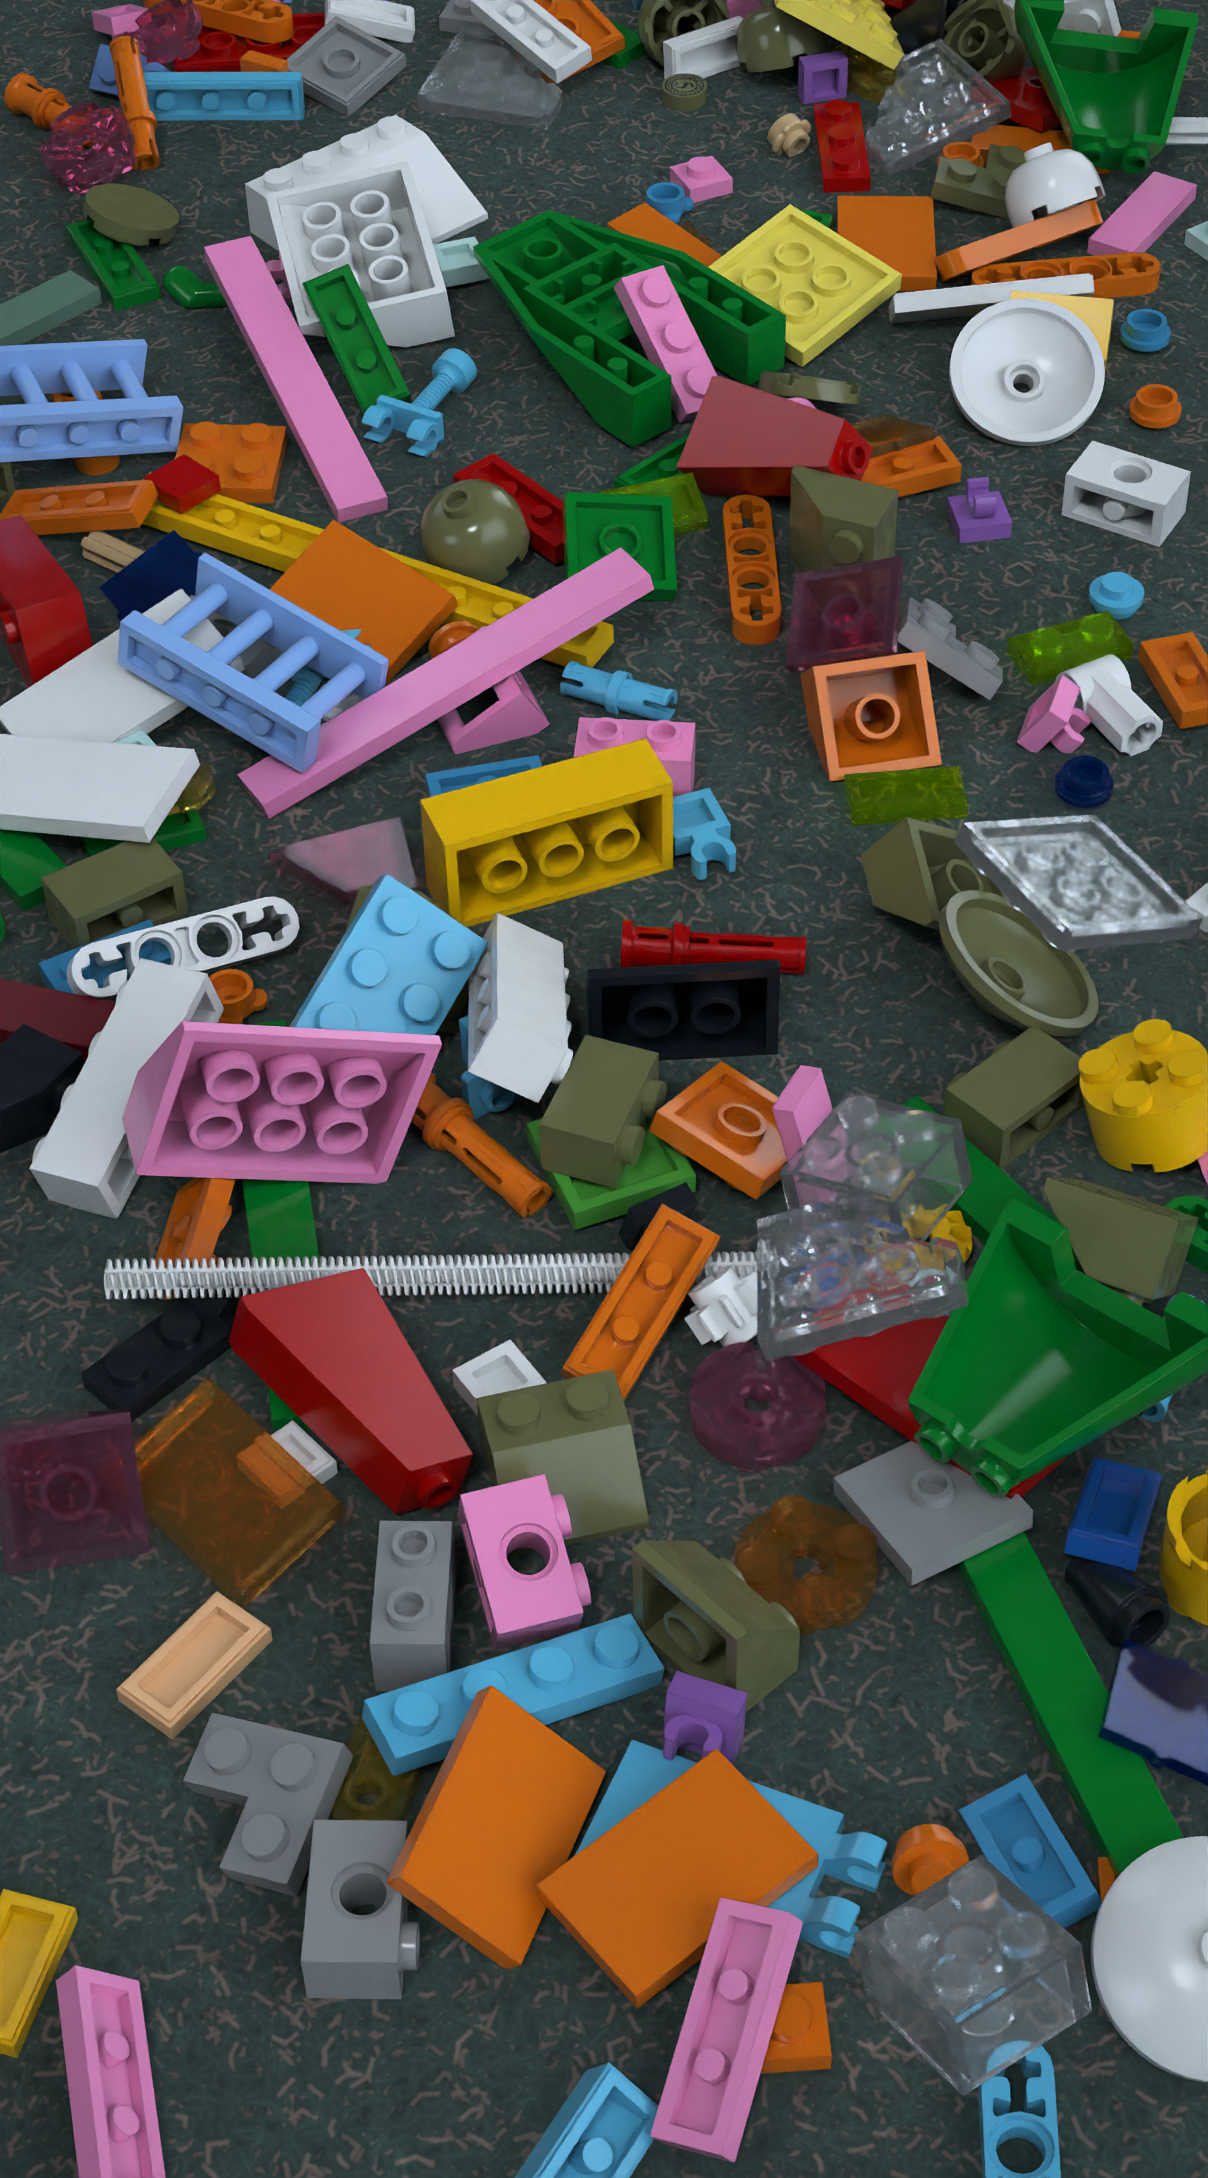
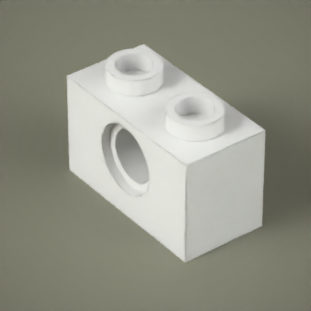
[1062,441,1191,547]

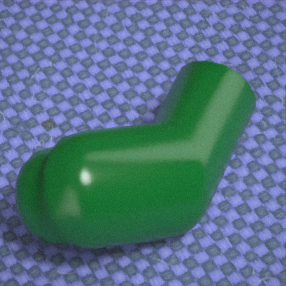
[163,265,228,309]

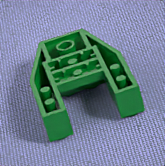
[473,210,786,448]

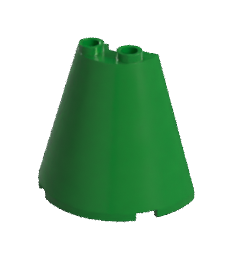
[1014,0,1199,174]
[907,1198,1208,1498]

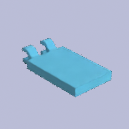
[575,1740,887,1958]

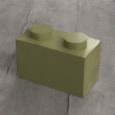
[41,838,189,949]
[943,1028,1085,1169]
[539,1035,667,1188]

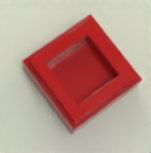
[144,454,221,514]

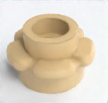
[767,113,811,157]

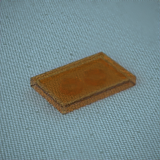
[104,1377,346,1609]

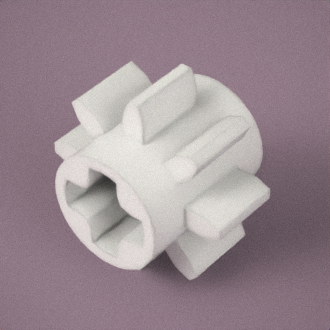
[684,1266,772,1351]

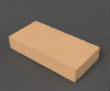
[116,1591,272,1740]

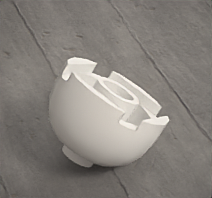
[1004,143,1106,228]

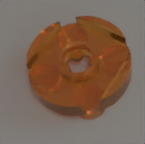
[734,1495,878,1635]

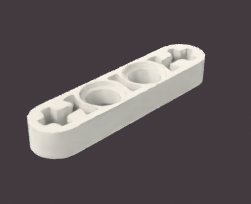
[66,897,300,1000]

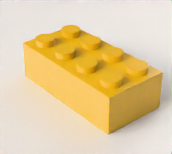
[420,738,673,927]

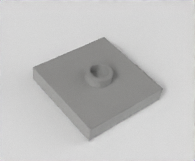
[286,16,406,116]
[833,1441,1033,1586]

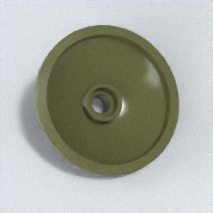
[939,890,1099,1037]

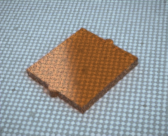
[850,414,935,458]

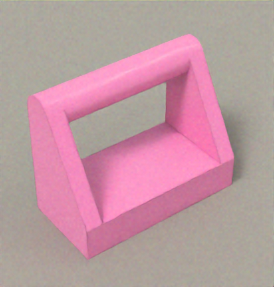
[437,626,550,754]

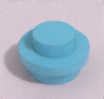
[1089,572,1144,619]

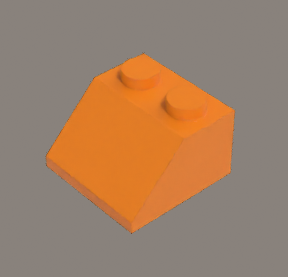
[800,651,942,782]

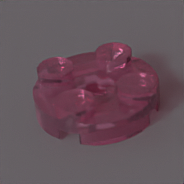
[122,0,204,66]
[40,102,136,194]
[688,1342,826,1473]

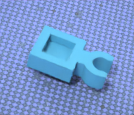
[673,788,736,880]

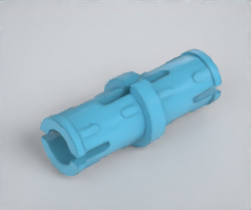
[560,661,678,721]

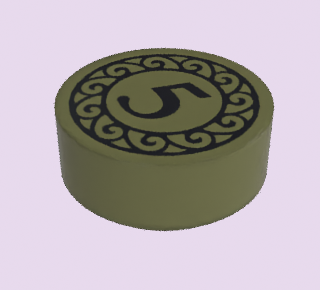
[662,73,707,111]

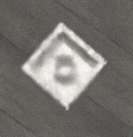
[779,1092,973,1263]
[854,1854,1092,2096]

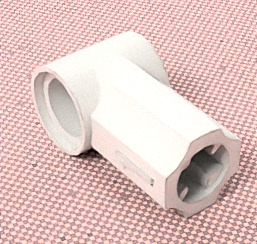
[1056,654,1163,757]

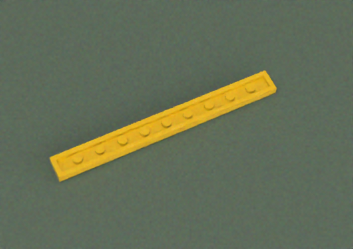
[142,472,614,668]

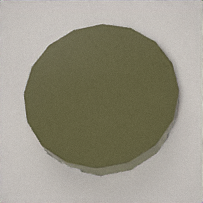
[82,183,179,246]
[758,371,862,405]

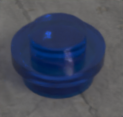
[1055,755,1114,808]

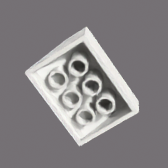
[245,115,488,250]
[265,161,455,348]

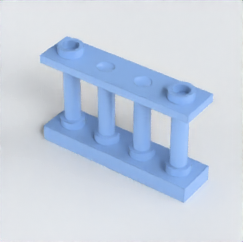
[0,339,183,462]
[118,553,389,773]

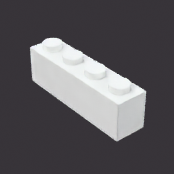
[468,913,573,1103]
[29,958,224,1219]

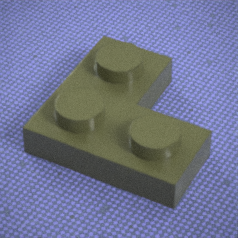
[930,144,1026,219]

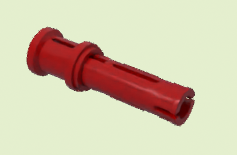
[620,919,806,975]

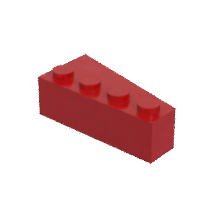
[0,515,93,688]

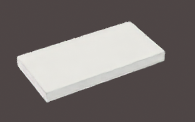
[0,588,245,743]
[0,734,200,843]

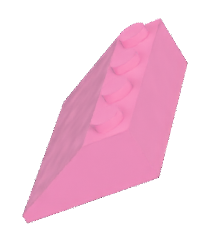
[122,1021,442,1184]

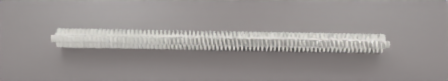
[104,1251,782,1300]

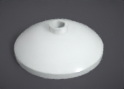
[949,298,1105,446]
[1091,1836,1208,2083]

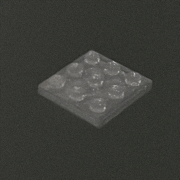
[954,814,1203,952]

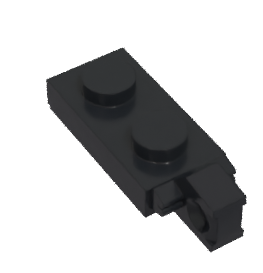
[81,1289,252,1425]

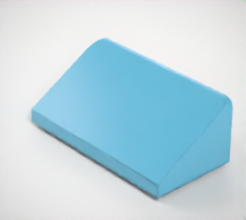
[515,2062,658,2178]

